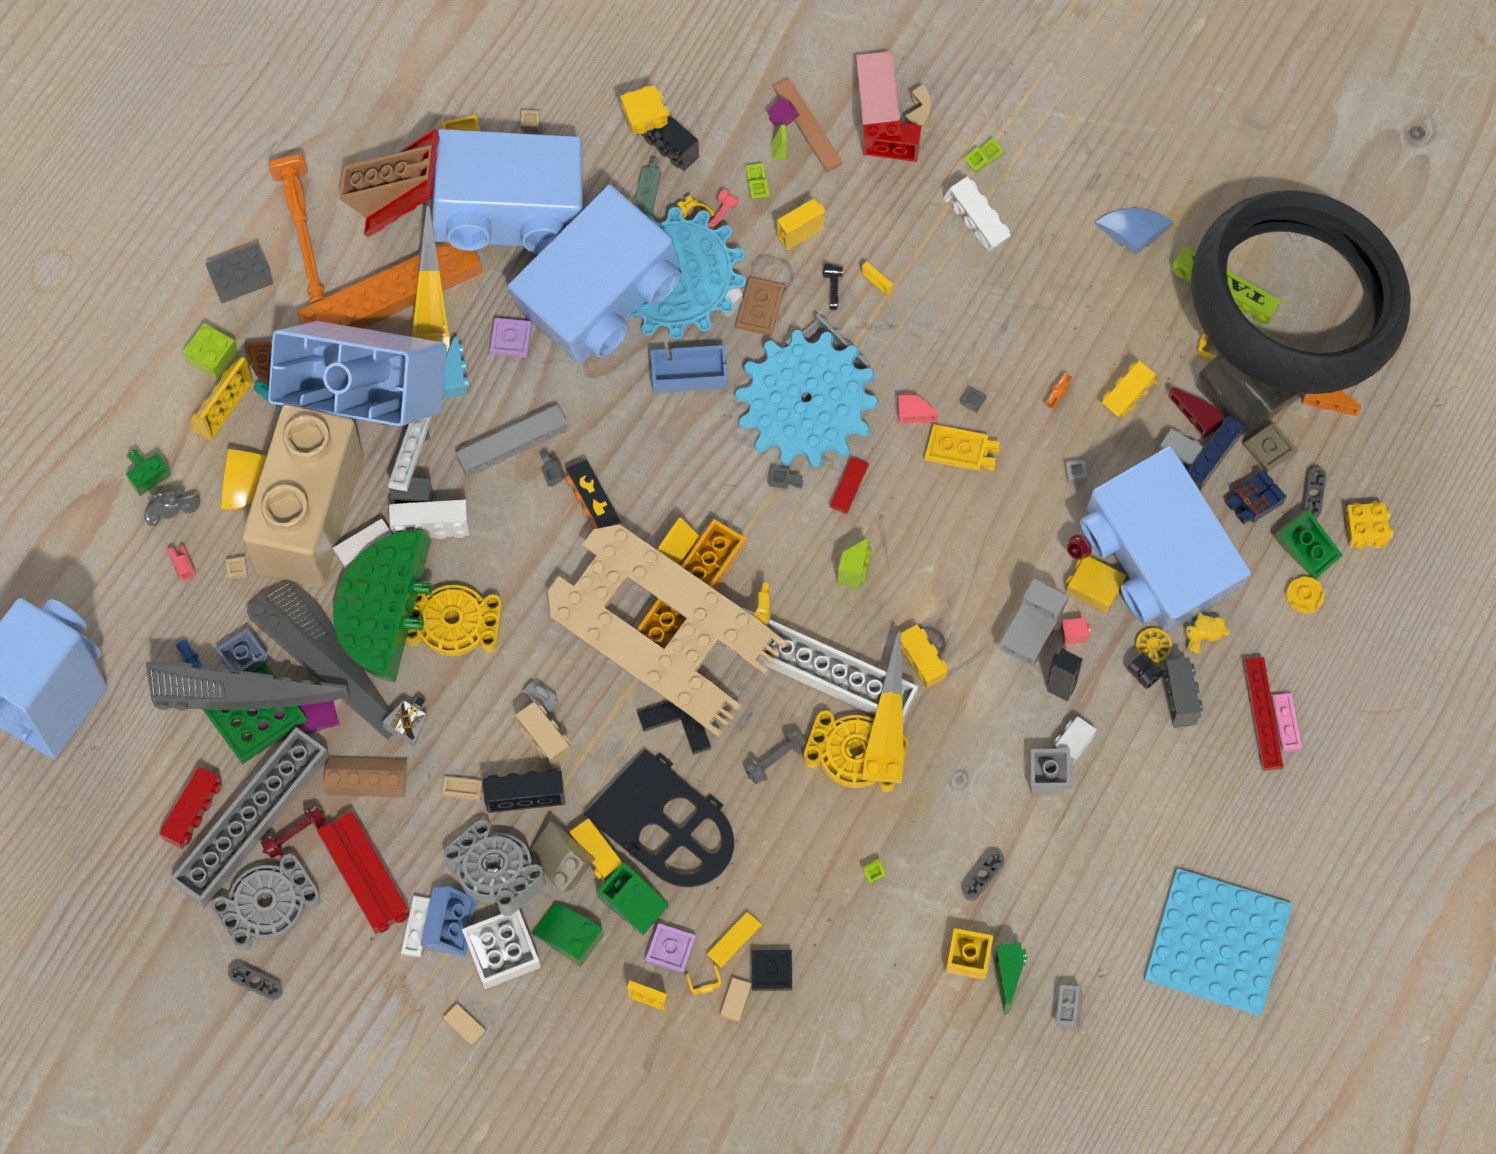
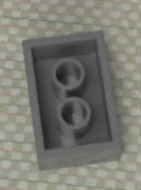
[205,244,273,304]
[1163,657,1203,728]

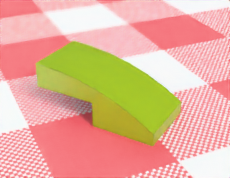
[964,138,1005,172]
[745,163,770,200]

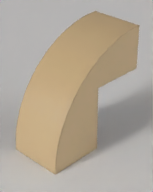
[905,84,931,133]

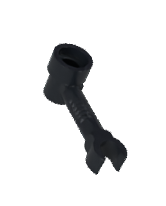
[823,263,843,310]

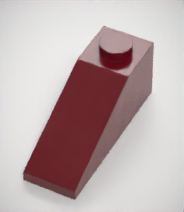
[1168,387,1224,438]

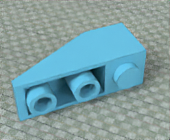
[443,337,469,398]

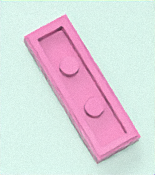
[1271,693,1302,752]

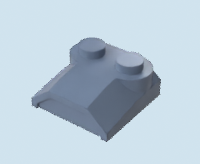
[215,628,268,674]

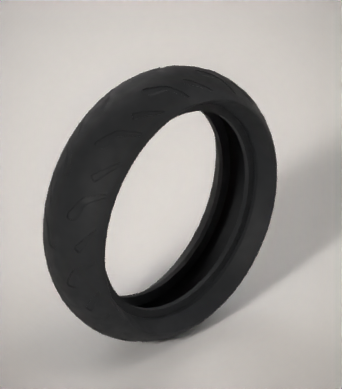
[1191,190,1411,394]

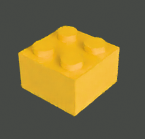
[946,928,993,980]

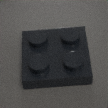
[752,950,792,991]

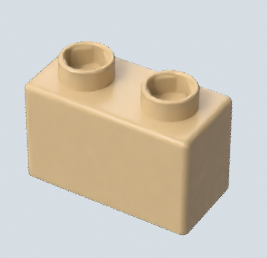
[242,405,364,588]

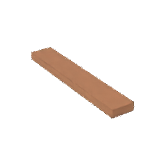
[773,78,843,172]

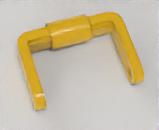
[1198,333,1218,361]
[685,965,722,995]

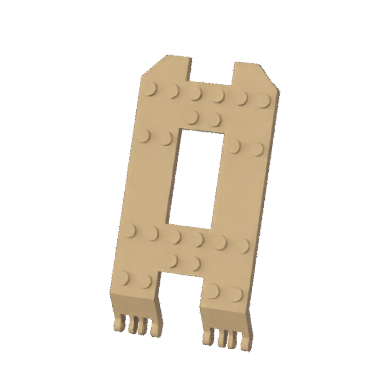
[548,524,788,737]

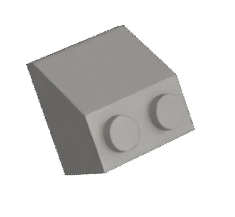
[1031,749,1071,794]

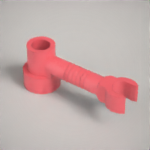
[708,188,739,230]

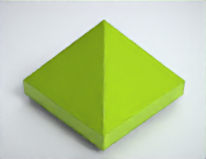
[862,859,886,884]

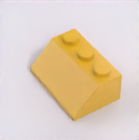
[657,517,699,566]

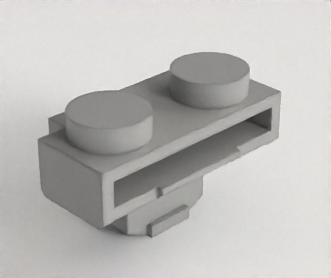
[523,682,559,714]

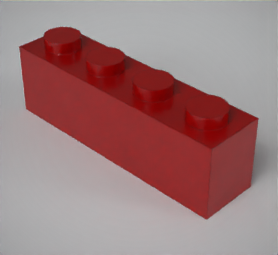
[159,766,222,849]

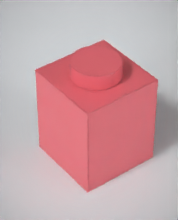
[1061,618,1091,645]

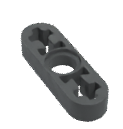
[1303,467,1326,519]
[962,850,1004,901]
[228,964,283,1000]

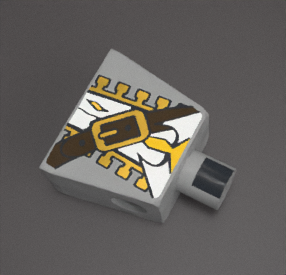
[383,697,427,747]

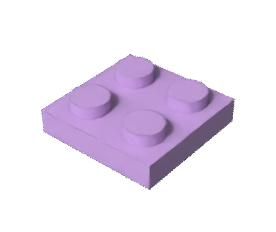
[490,318,532,358]
[645,923,696,974]

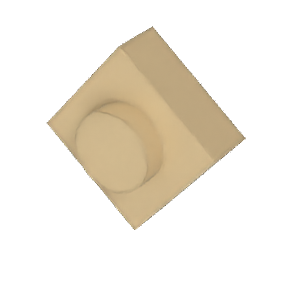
[520,110,540,130]
[225,557,248,580]

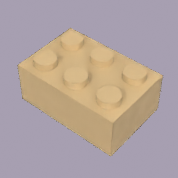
[515,702,572,769]

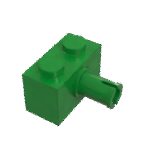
[126,449,171,496]

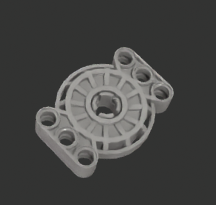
[443,820,546,916]
[211,854,321,951]

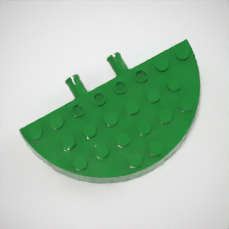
[333,530,433,682]

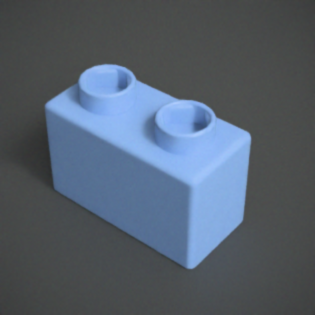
[432,129,583,254]
[508,185,680,364]
[268,321,447,426]
[1080,446,1251,632]
[0,598,107,760]

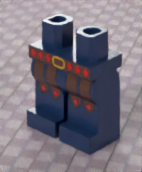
[1226,469,1287,524]

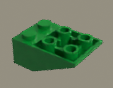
[597,863,669,935]

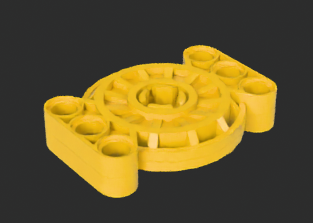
[406,585,503,656]
[804,711,909,793]

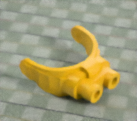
[676,195,715,220]

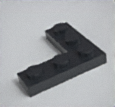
[637,702,711,755]

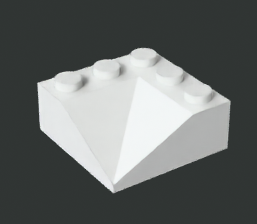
[462,910,541,990]

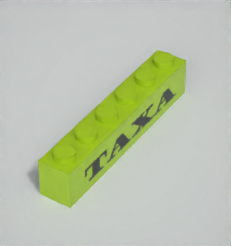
[1172,246,1281,325]

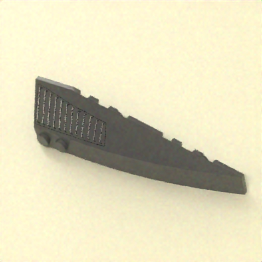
[246,579,393,740]
[146,662,350,711]

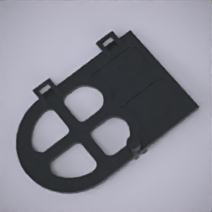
[584,749,734,887]

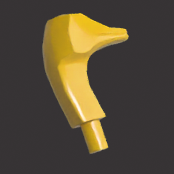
[751,583,771,626]

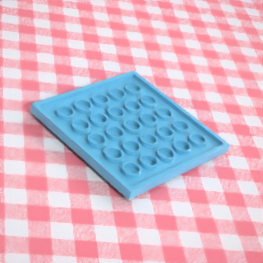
[1144,868,1293,1017]

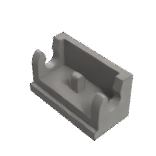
[1056,985,1083,1032]

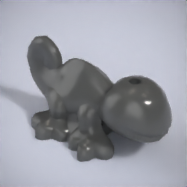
[144,488,200,526]

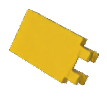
[925,424,1000,472]

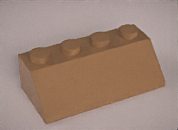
[324,757,408,797]

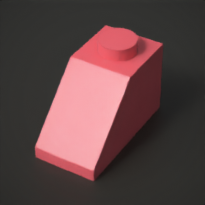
[898,393,937,424]

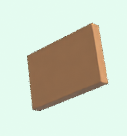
[736,277,785,336]

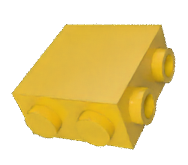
[620,85,670,135]
[1345,501,1393,549]

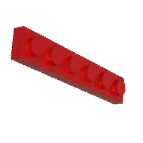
[1244,657,1283,771]

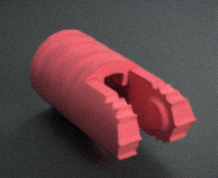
[167,545,195,580]

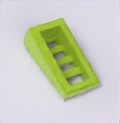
[771,125,787,159]

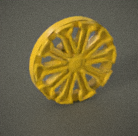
[1136,628,1172,664]

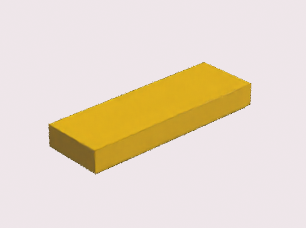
[707,912,762,969]

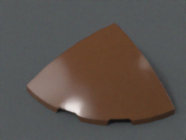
[245,340,272,386]

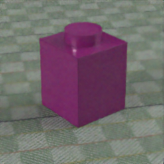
[767,97,800,127]

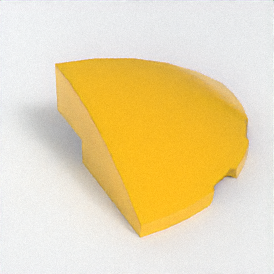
[221,449,267,510]

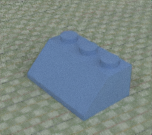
[420,886,477,956]

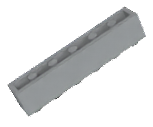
[456,405,569,478]

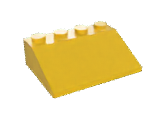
[190,357,253,442]

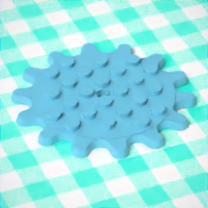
[626,207,746,340]
[735,330,879,468]

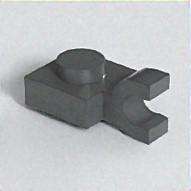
[540,452,566,487]
[768,466,804,489]

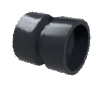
[1127,652,1164,689]

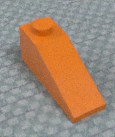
[1303,391,1362,416]

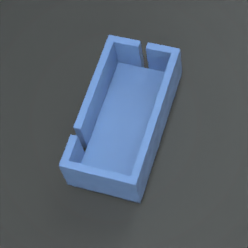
[651,345,728,393]

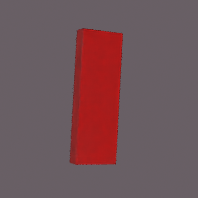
[830,457,869,514]

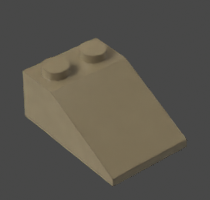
[530,820,595,892]

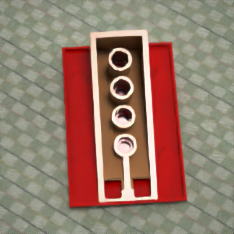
[339,128,440,237]

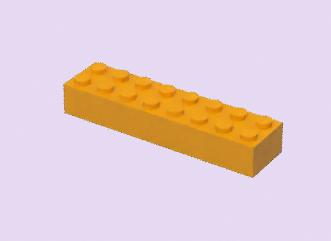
[637,519,746,649]

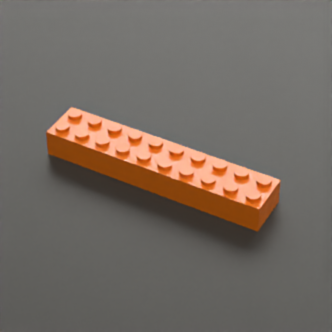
[297,242,483,329]

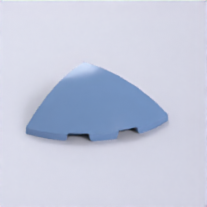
[1095,208,1174,255]

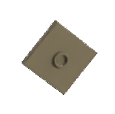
[1244,422,1298,473]

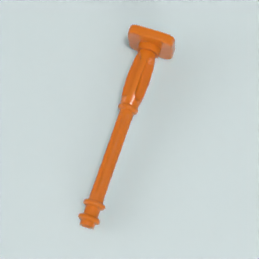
[268,154,326,304]

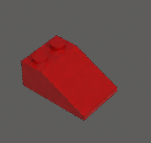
[863,123,922,162]

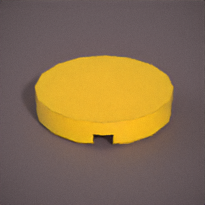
[1286,576,1325,614]

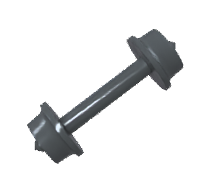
[745,729,807,784]

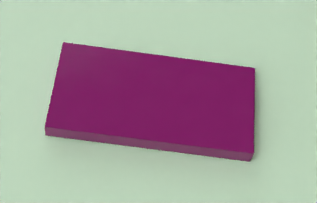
[254,701,340,743]

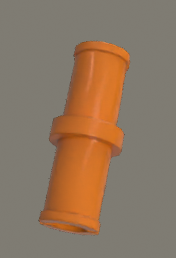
[1045,373,1073,409]

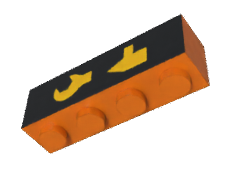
[565,459,621,530]

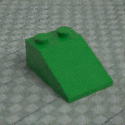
[1273,511,1343,579]
[532,902,604,967]
[995,943,1027,1015]

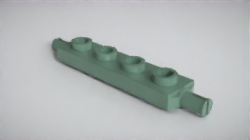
[634,157,661,216]

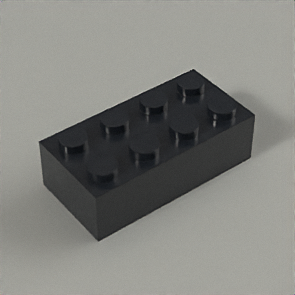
[638,116,699,171]
[483,769,566,813]

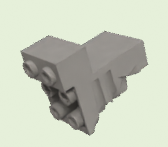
[999,579,1069,667]

